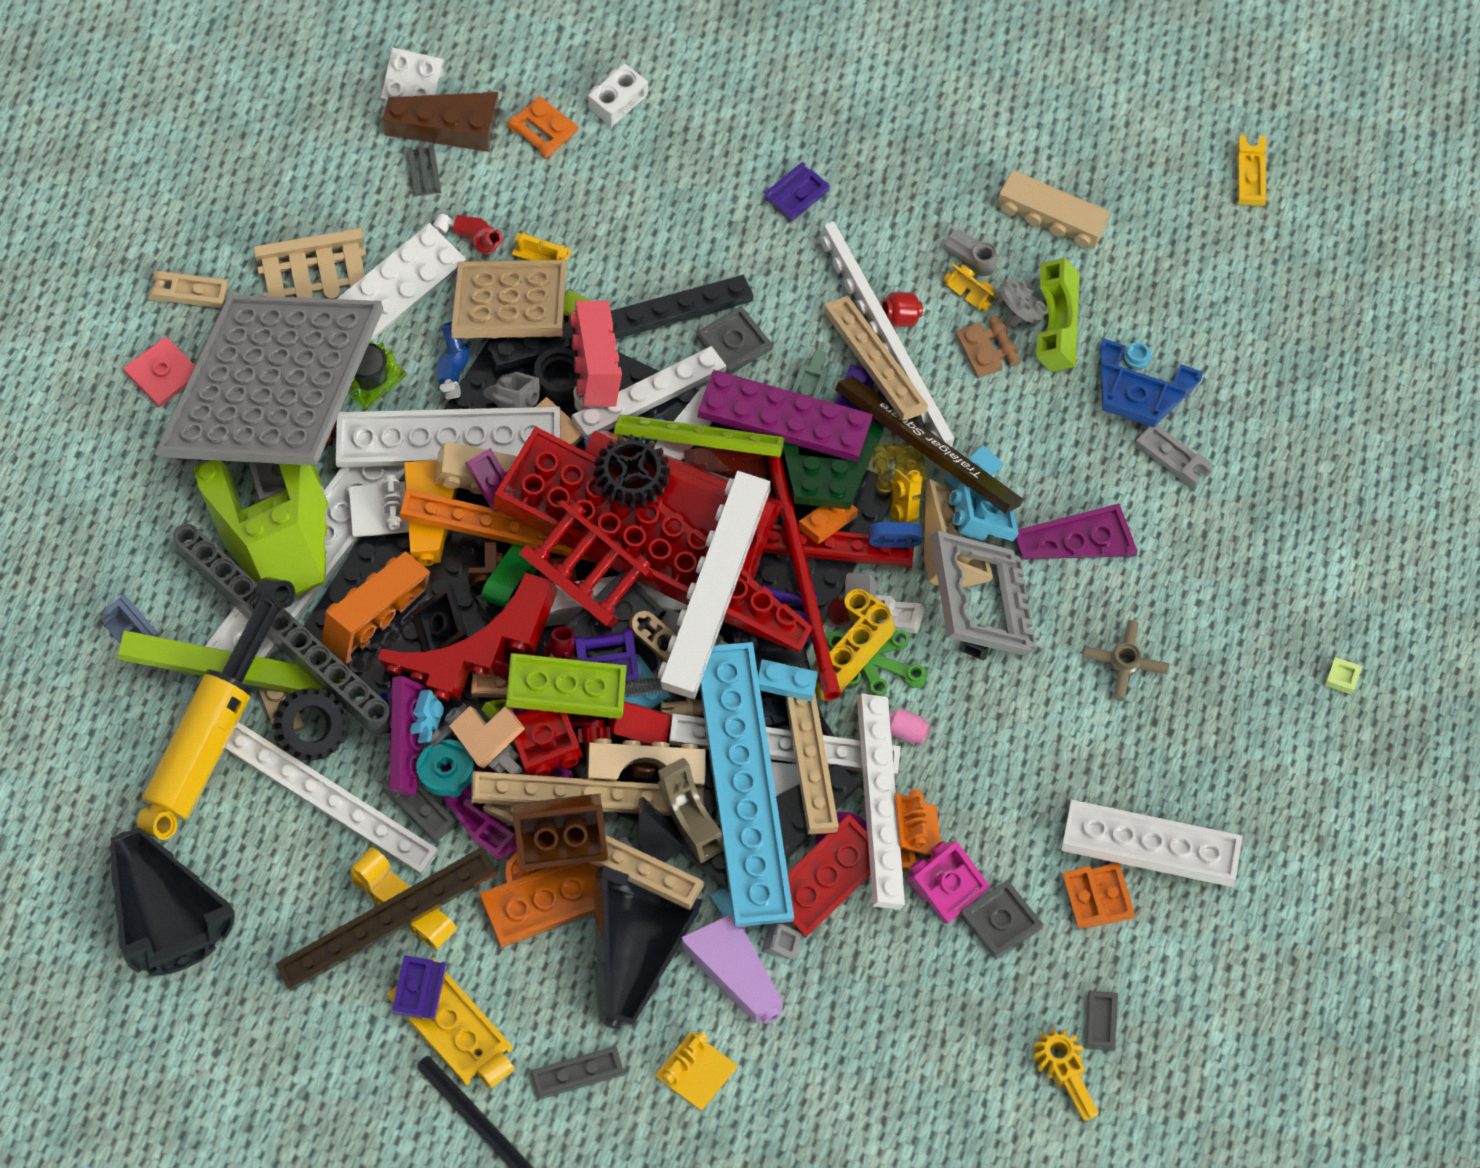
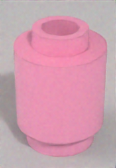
[889,708,931,745]

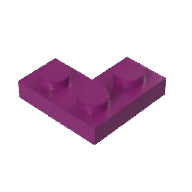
[465,448,509,512]

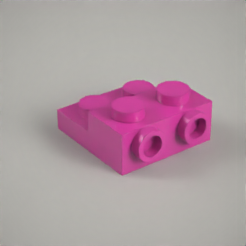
[906,840,990,924]

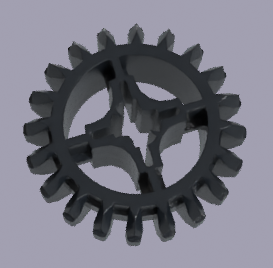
[593,433,671,511]

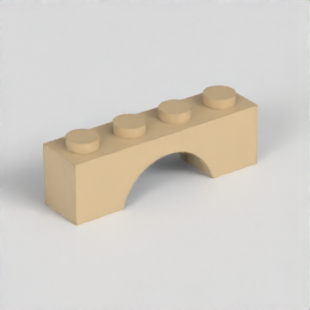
[585,739,706,787]

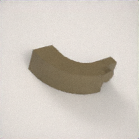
[658,757,724,863]

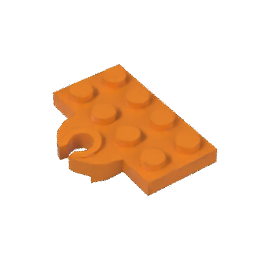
[480,851,596,948]

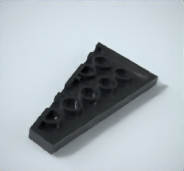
[679,764,860,894]

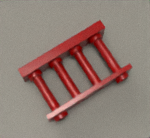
[519,500,655,627]

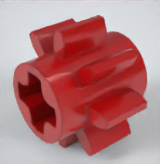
[577,720,612,750]

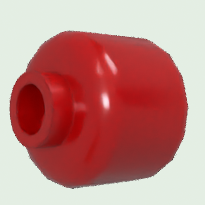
[881,292,923,327]

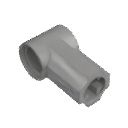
[945,229,997,276]

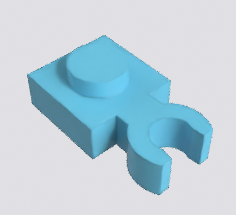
[410,690,444,744]

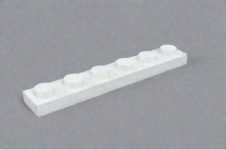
[572,346,726,440]

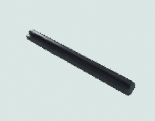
[417,1056,534,1168]

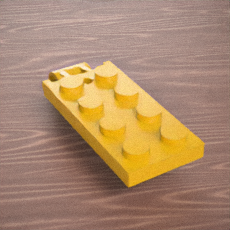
[387,958,514,1089]

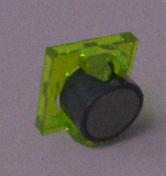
[348,340,407,410]

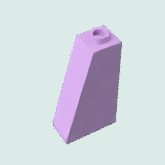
[681,914,783,1024]

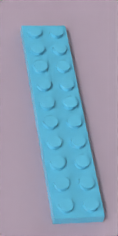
[700,642,794,927]

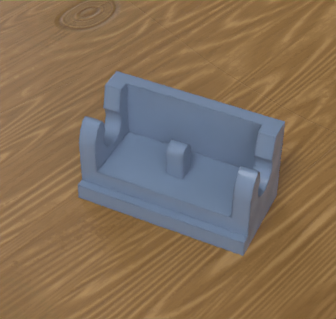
[101,594,159,644]

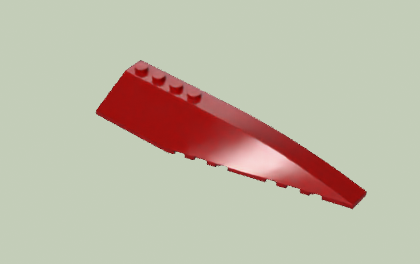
[493,426,813,653]

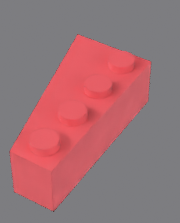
[569,301,622,407]

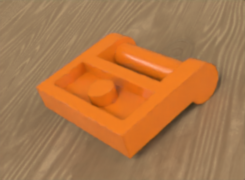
[507,96,578,159]

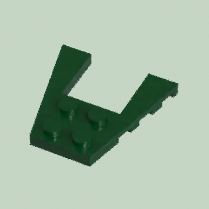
[782,422,885,510]

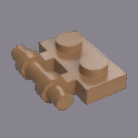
[955,316,1020,379]

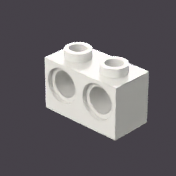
[588,63,648,127]

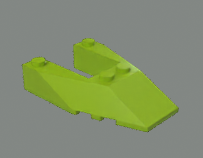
[193,460,328,597]

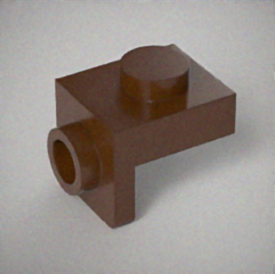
[468,542,503,588]

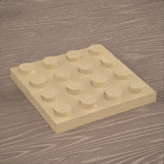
[451,260,567,339]

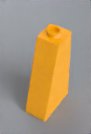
[404,460,459,566]

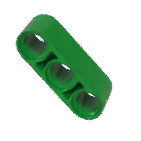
[481,544,537,608]

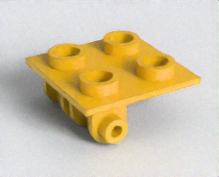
[654,1031,738,1111]

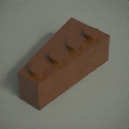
[383,92,499,152]

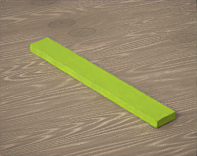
[117,631,344,693]

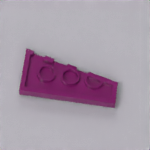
[1014,503,1138,560]
[388,676,430,796]

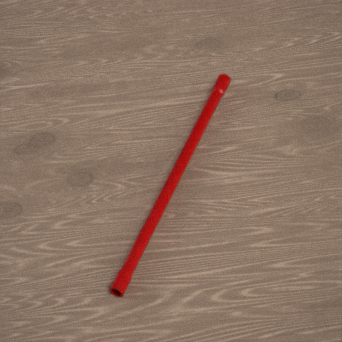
[766,455,841,700]

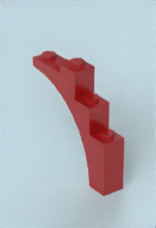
[378,573,558,702]

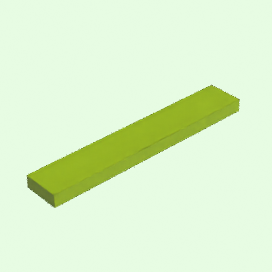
[614,414,784,457]

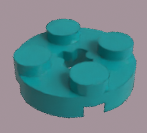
[416,740,476,797]

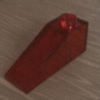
[683,447,771,479]

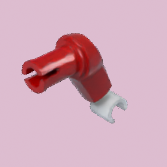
[433,214,503,254]

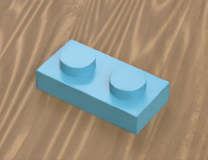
[758,659,818,702]

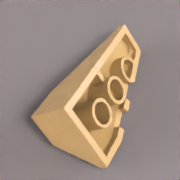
[924,479,993,588]

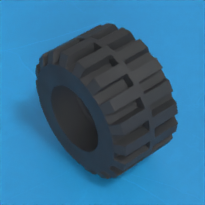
[272,688,348,761]

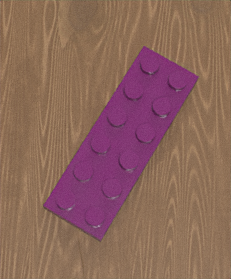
[697,369,873,463]

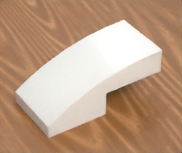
[875,595,925,634]

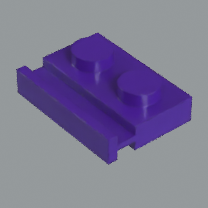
[764,161,830,222]
[392,955,447,1021]

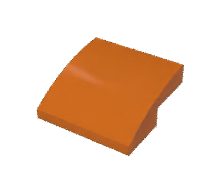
[1062,863,1136,928]

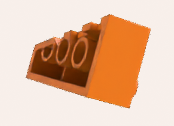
[321,551,430,665]

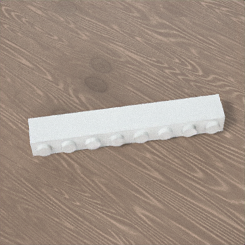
[658,471,770,700]

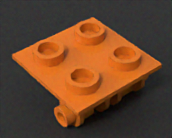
[895,789,941,857]

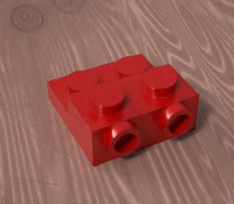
[514,710,584,776]

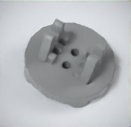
[996,278,1048,327]

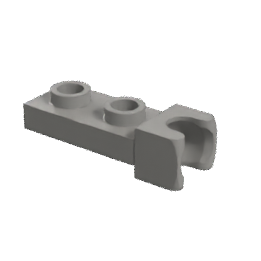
[1135,425,1213,491]

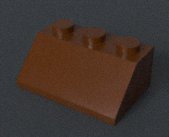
[513,793,608,871]

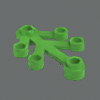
[826,621,927,697]

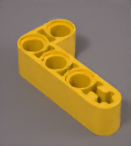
[813,589,895,701]
[350,847,457,951]

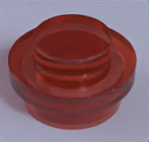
[828,597,850,625]

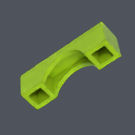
[1036,258,1080,372]

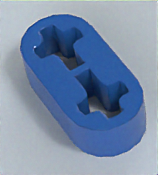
[868,522,922,548]

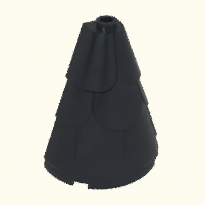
[111,827,235,976]
[594,866,702,1029]

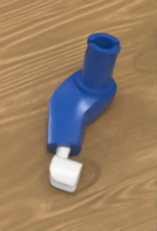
[436,321,470,400]

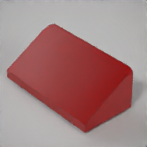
[608,701,672,745]

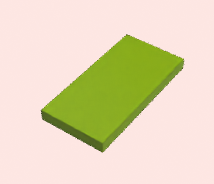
[506,653,627,719]

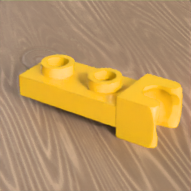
[1237,134,1266,206]

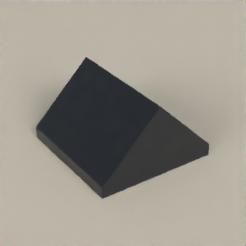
[412,585,468,652]

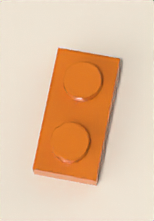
[798,505,858,544]

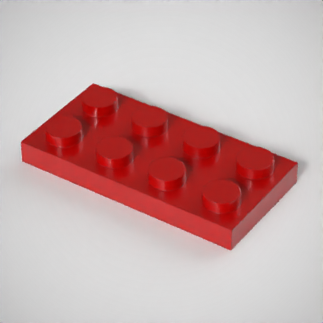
[787,814,871,938]

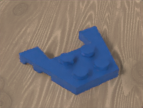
[1100,338,1204,427]

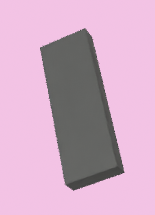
[530,1046,625,1100]

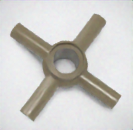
[1083,620,1169,701]

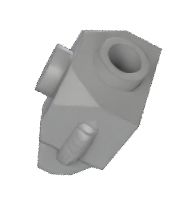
[484,372,540,408]

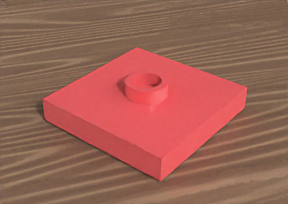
[123,337,195,408]

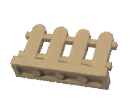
[254,228,366,299]

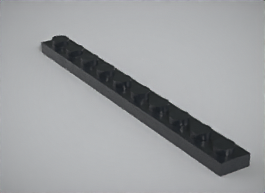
[488,274,754,372]

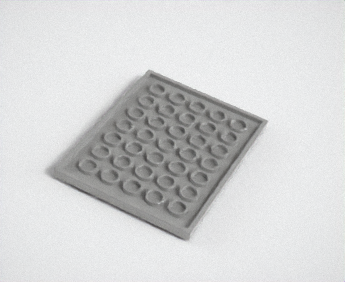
[157,295,383,466]

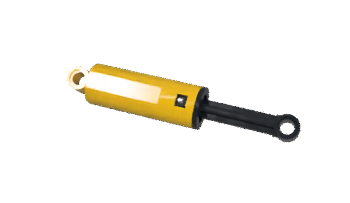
[137,577,296,840]

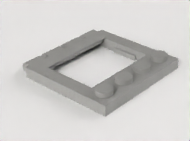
[931,531,1037,656]

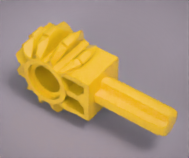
[1032,1028,1098,1121]

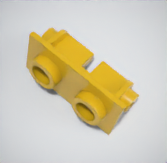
[512,232,572,261]
[943,263,998,312]
[890,469,923,523]

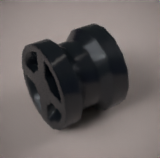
[731,628,758,654]

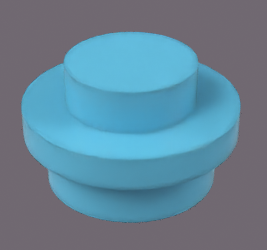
[1124,342,1151,369]

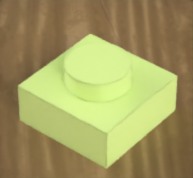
[1325,657,1362,695]

